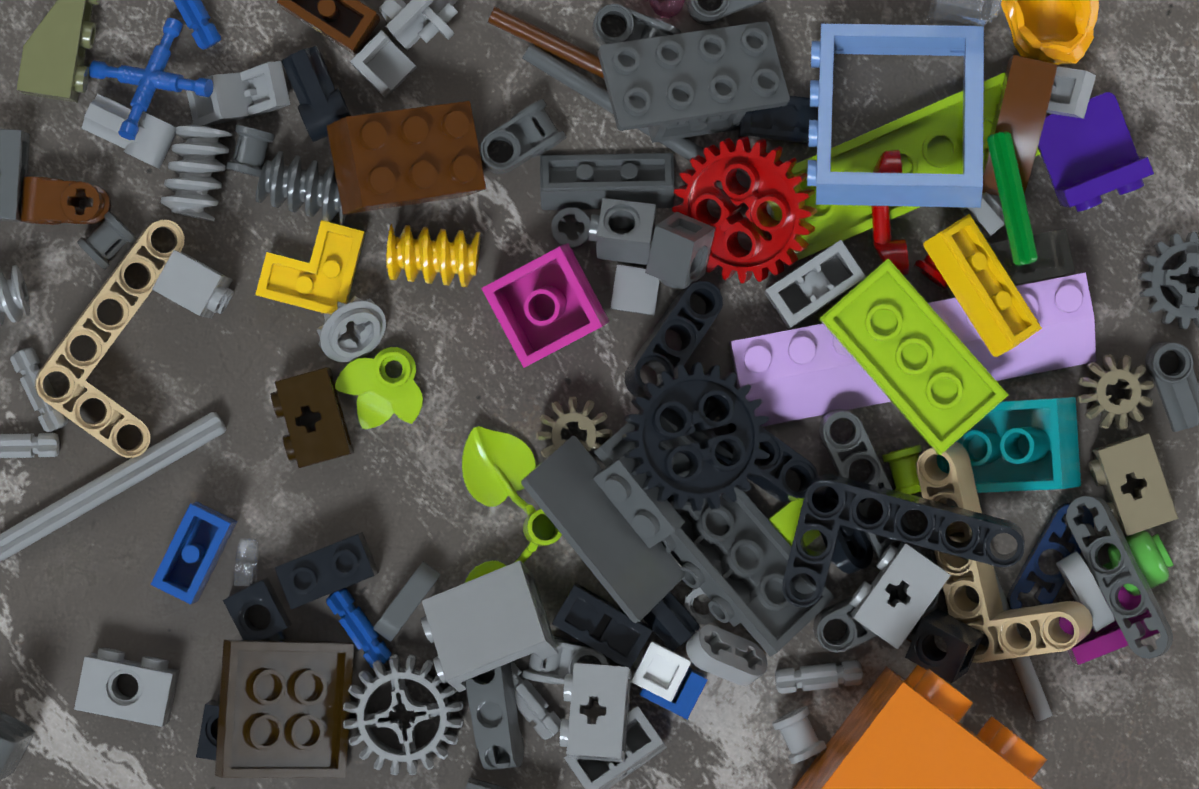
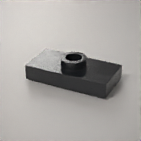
[738,96,819,144]

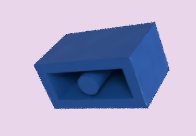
[150,502,238,605]

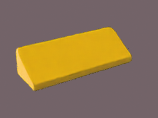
[923,213,1042,357]

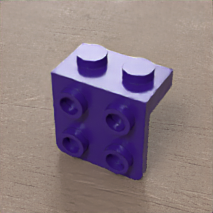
[1038,92,1154,212]

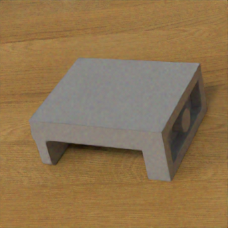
[421,561,559,692]

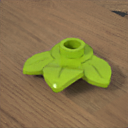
[335,347,423,430]

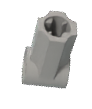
[81,94,176,169]

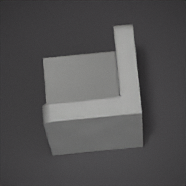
[350,30,417,99]

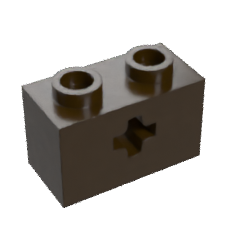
[270,367,354,468]

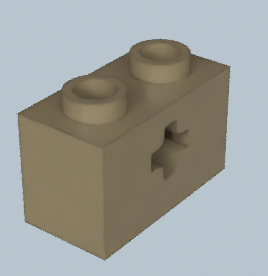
[1089,433,1178,536]

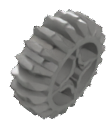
[343,654,464,775]

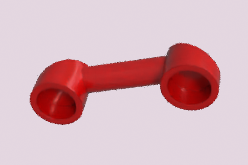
[871,150,909,275]

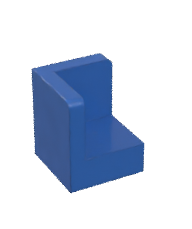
[639,667,708,720]

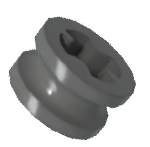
[551,207,590,249]

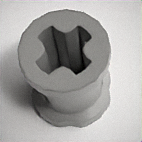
[772,706,827,764]

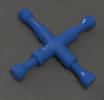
[89,18,213,140]

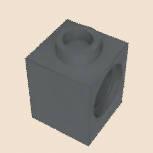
[589,198,656,265]
[645,212,715,289]

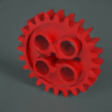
[672,136,817,283]

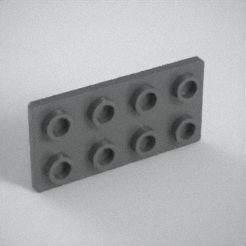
[598,21,790,143]
[521,436,685,623]

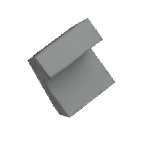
[186,61,291,127]

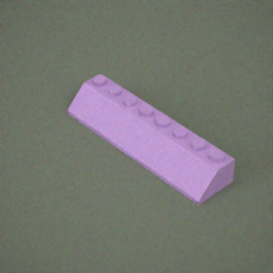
[729,272,1096,427]

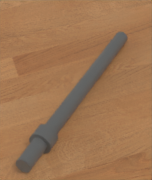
[522,44,751,189]

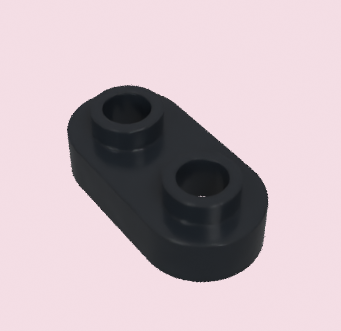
[814,486,873,574]

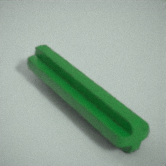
[987,131,1038,266]

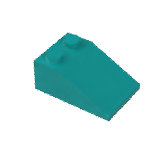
[937,397,1081,493]

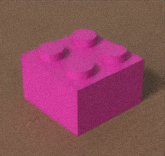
[481,243,610,368]

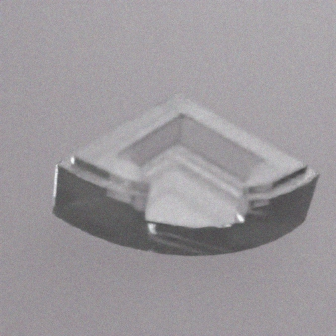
[234,539,258,586]

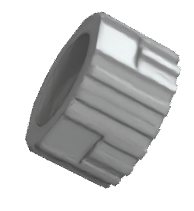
[683,587,716,625]

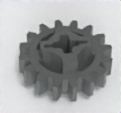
[1138,232,1199,329]

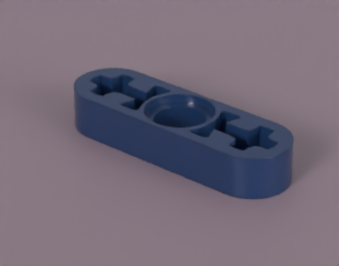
[1007,503,1094,609]

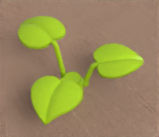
[462,426,562,583]

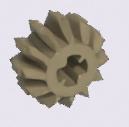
[1077,354,1154,429]
[536,397,612,461]

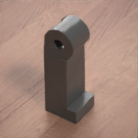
[465,662,524,770]

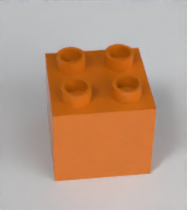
[793,665,1047,789]

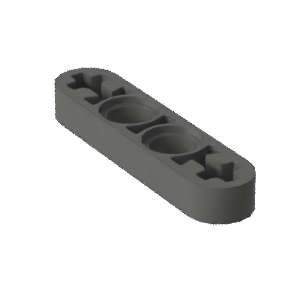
[1066,495,1173,659]

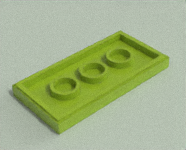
[819,259,1008,455]

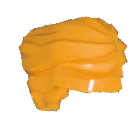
[1000,0,1099,65]

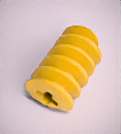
[386,224,481,287]

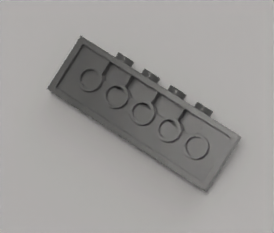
[594,413,835,657]

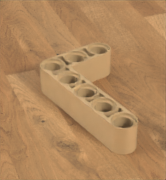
[35,220,185,458]
[917,442,1093,663]

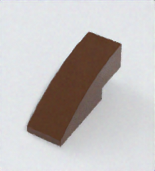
[982,55,1058,197]

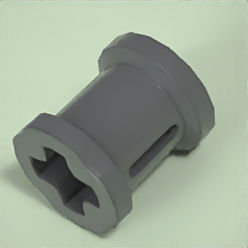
[226,125,275,177]
[77,211,137,270]

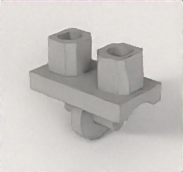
[379,0,458,51]

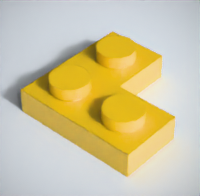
[255,220,366,313]

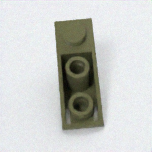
[17,0,101,103]

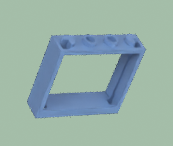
[807,24,984,208]

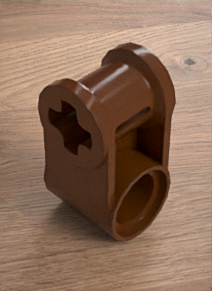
[21,177,111,225]

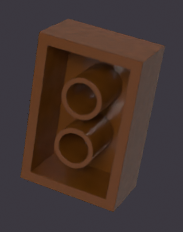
[327,101,486,215]

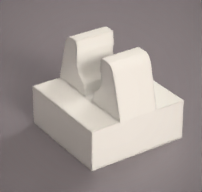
[631,641,691,702]

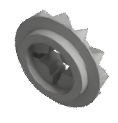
[317,296,386,362]

